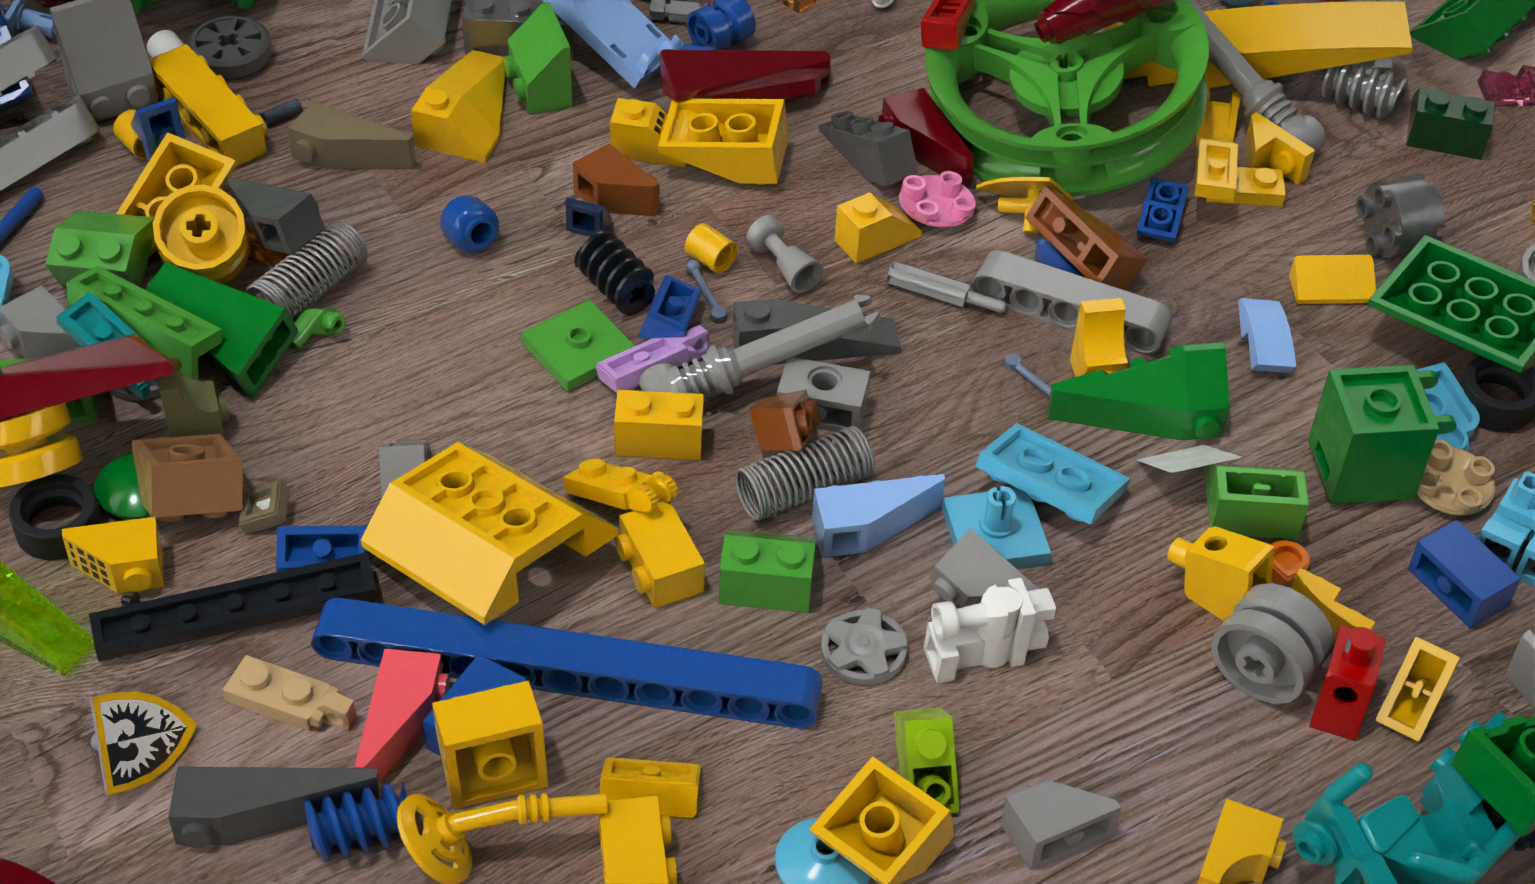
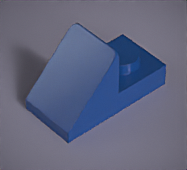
[131,98,186,162]

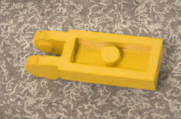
[563,459,679,513]

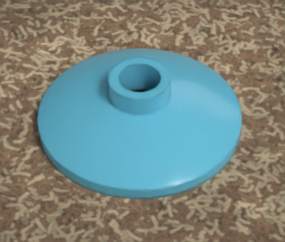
[775,817,871,884]

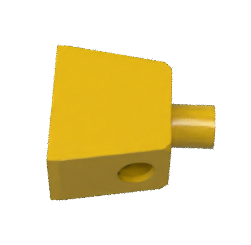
[1167,526,1274,621]

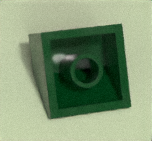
[1406,88,1495,160]

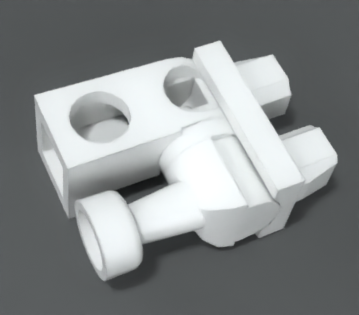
[923,578,1056,684]

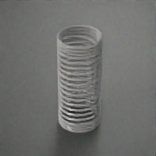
[246,220,368,320]
[735,426,875,521]

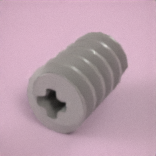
[1321,62,1408,121]

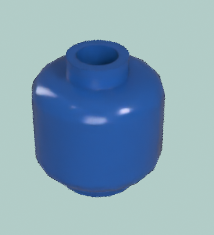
[440,195,499,253]

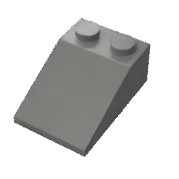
[50,0,159,122]

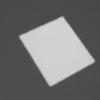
[1137,445,1242,473]

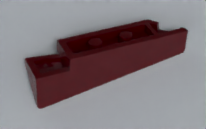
[660,49,831,102]

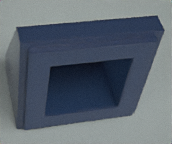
[565,197,612,237]

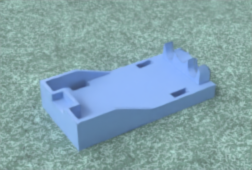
[543,0,683,89]

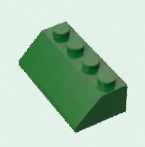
[1410,0,1535,60]

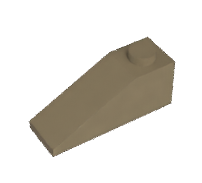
[288,101,416,169]

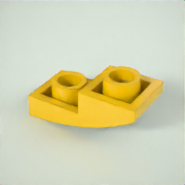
[1292,568,1375,639]

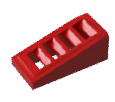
[921,0,976,50]

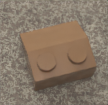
[132,434,243,522]

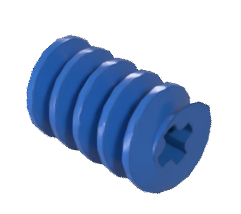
[304,781,407,862]

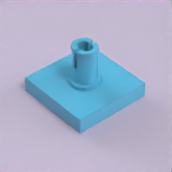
[942,486,1051,569]

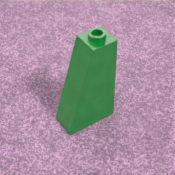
[145,262,299,397]

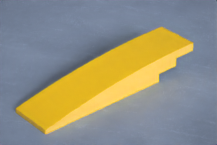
[1106,2,1413,88]

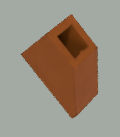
[573,143,660,216]
[749,389,820,451]

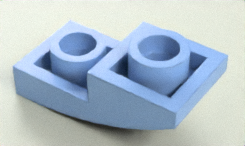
[1238,298,1296,373]

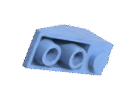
[812,474,945,558]

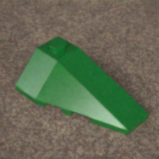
[1047,342,1230,440]

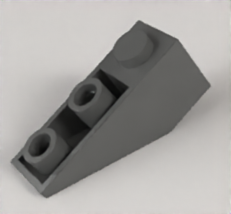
[818,111,918,186]
[226,177,325,254]

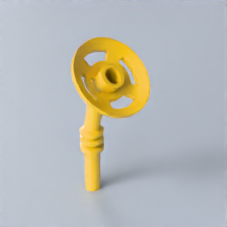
[397,793,607,884]

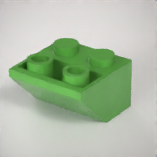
[1204,463,1309,539]

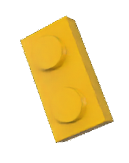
[1206,167,1286,206]

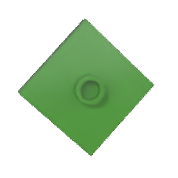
[521,299,635,392]

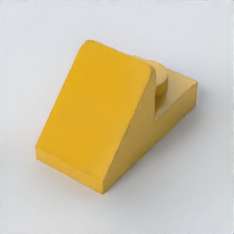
[1244,112,1315,185]

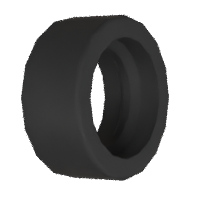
[1460,356,1535,432]
[9,474,102,560]

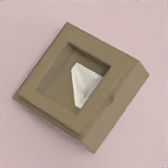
[238,480,290,535]

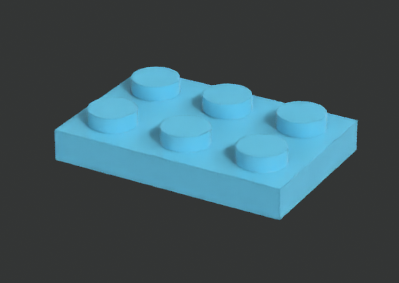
[975,423,1130,525]

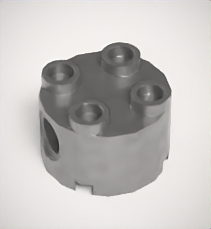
[1356,173,1445,258]

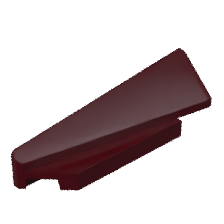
[0,334,182,420]

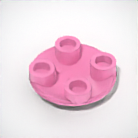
[899,171,976,227]

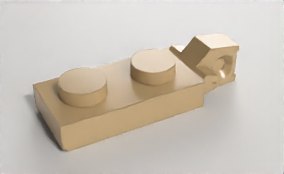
[222,655,357,731]

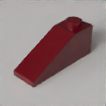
[878,88,975,188]

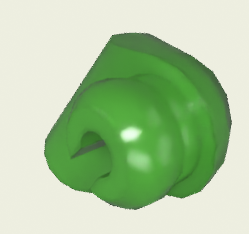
[289,308,346,351]

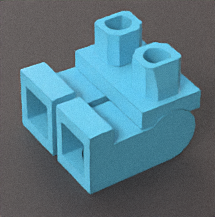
[1479,471,1535,587]

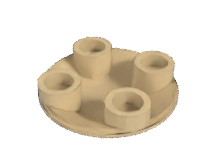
[1416,440,1495,516]

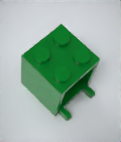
[1308,365,1457,504]

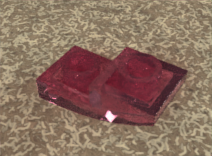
[1477,65,1535,107]

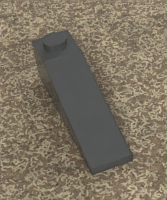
[732,299,901,364]
[168,766,381,848]

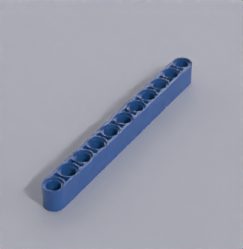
[311,598,823,729]

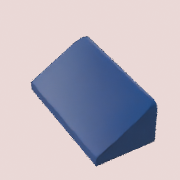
[638,275,703,338]
[276,525,370,572]

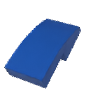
[1136,177,1189,243]

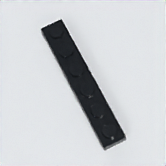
[89,552,378,662]

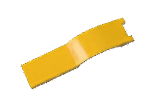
[1194,88,1240,202]

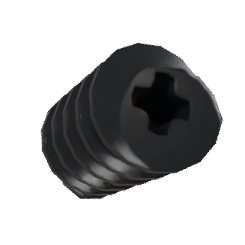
[574,230,655,315]

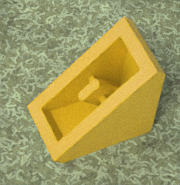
[1375,636,1461,742]

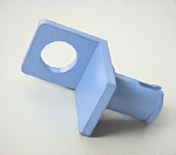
[0,0,56,39]

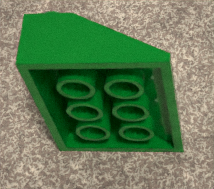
[1368,235,1535,373]

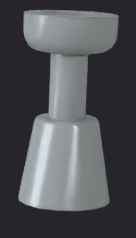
[746,215,824,294]

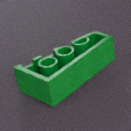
[1450,715,1535,837]

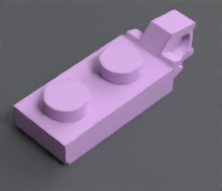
[596,325,710,393]

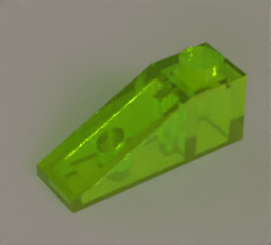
[0,560,94,676]

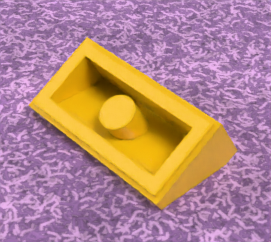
[1289,255,1376,304]
[600,757,701,818]

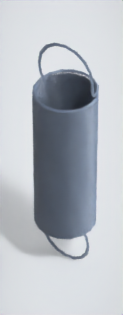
[258,96,311,126]

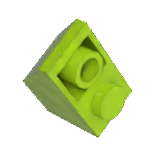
[894,707,960,814]

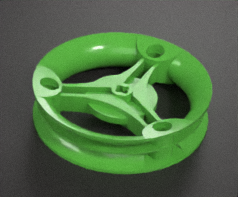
[925,0,1209,196]

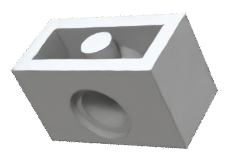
[777,357,871,432]

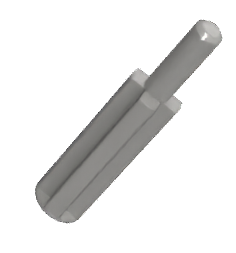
[886,261,1007,313]

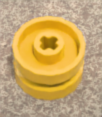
[153,184,250,284]
[0,403,83,487]

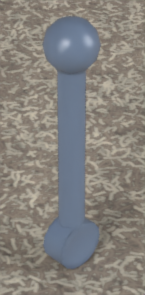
[686,259,727,324]
[1004,354,1051,397]

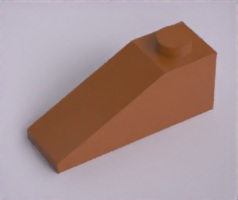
[1025,186,1148,291]

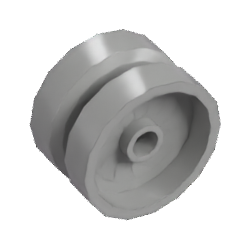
[1211,583,1335,704]

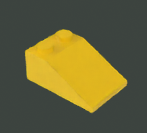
[658,99,789,185]

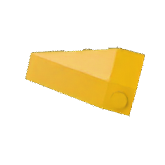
[411,50,506,163]
[116,132,237,257]

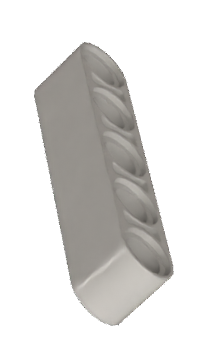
[972,250,1172,354]

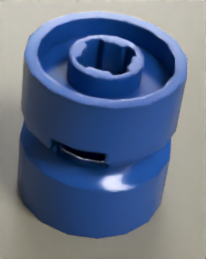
[687,0,756,50]

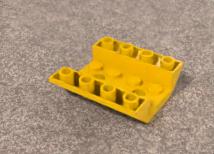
[361,442,618,625]

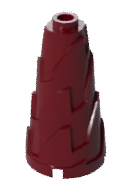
[1034,0,1178,45]

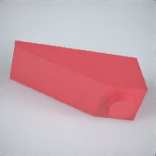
[354,649,450,782]

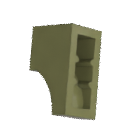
[157,357,230,439]

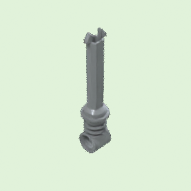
[1188,0,1326,151]
[639,294,880,398]

